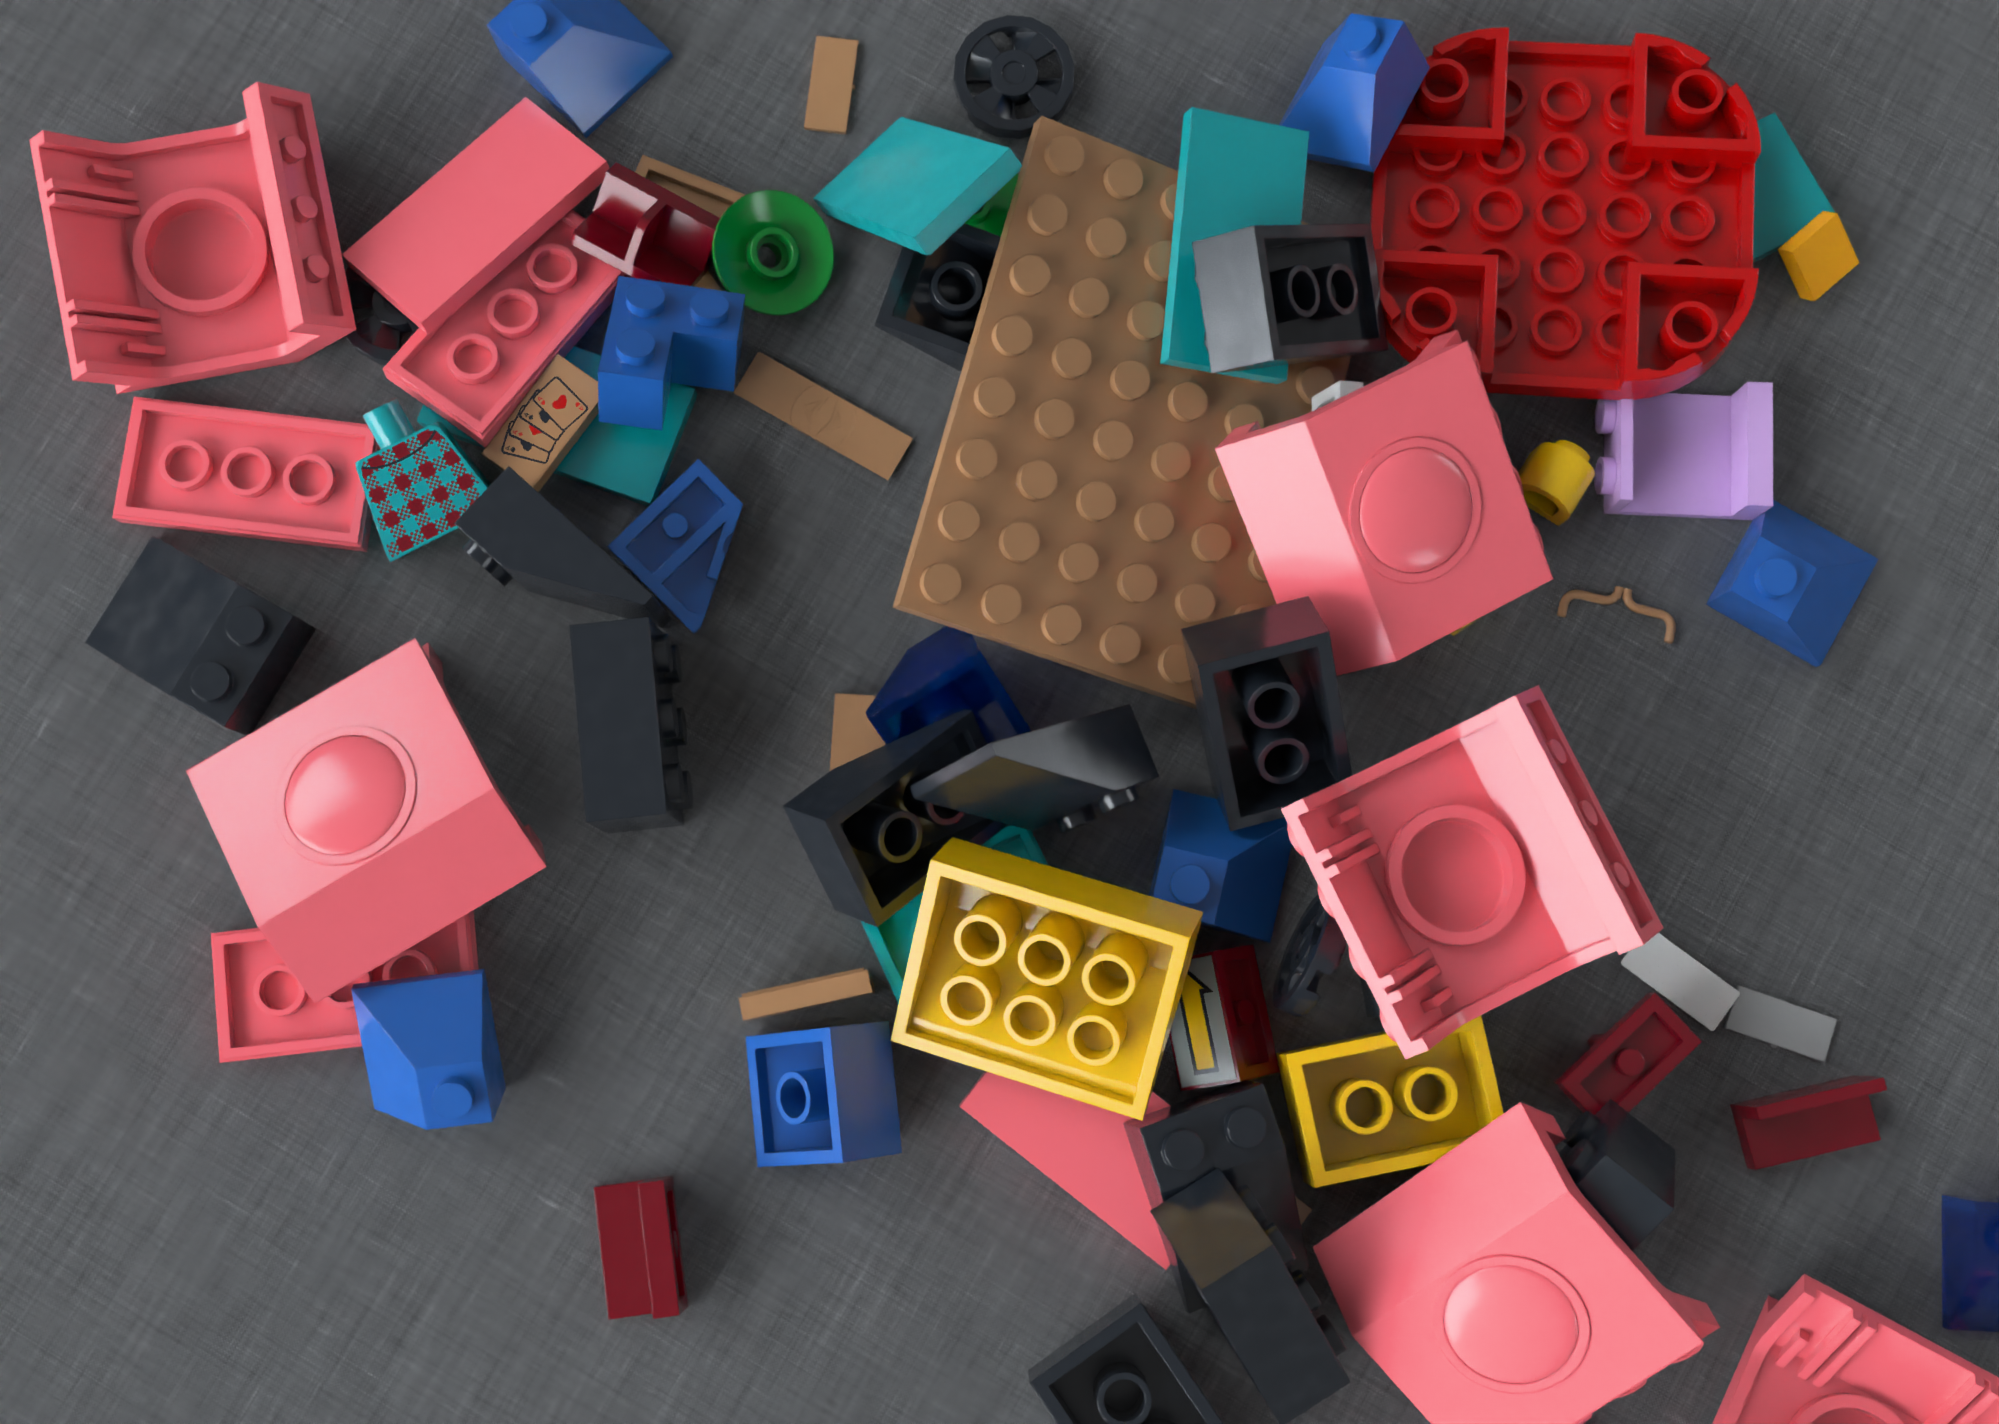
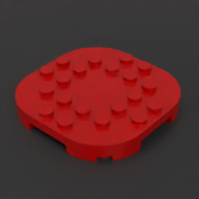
[1370,27,1761,400]

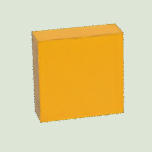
[1778,211,1859,301]

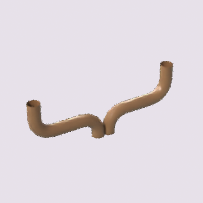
[1557,586,1676,643]

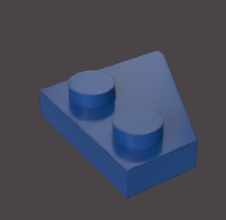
[607,459,743,635]

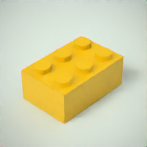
[1276,1016,1504,1188]

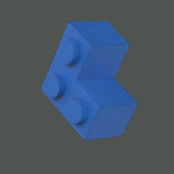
[598,276,745,430]

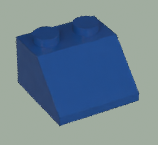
[746,1021,902,1167]

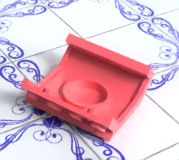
[29,82,356,394]
[1215,330,1553,676]
[186,638,547,1003]
[1281,685,1664,1060]
[1312,1102,1720,1424]
[1712,1274,1999,1424]

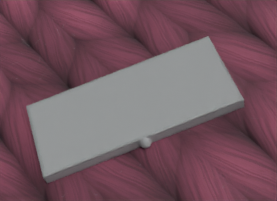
[1724,985,1837,1062]

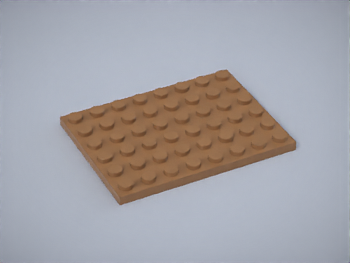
[892,116,1351,709]

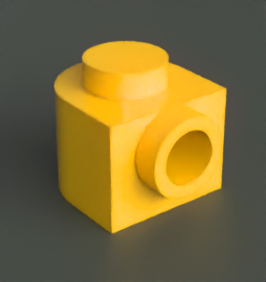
[1518,440,1595,526]

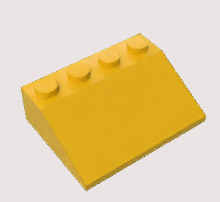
[890,837,1203,1121]

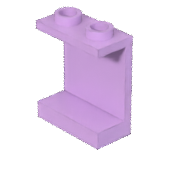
[1594,382,1773,520]

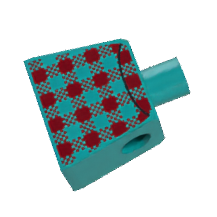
[355,399,491,562]

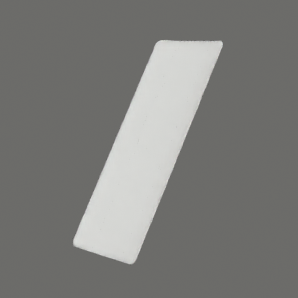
[1621,933,1740,1031]

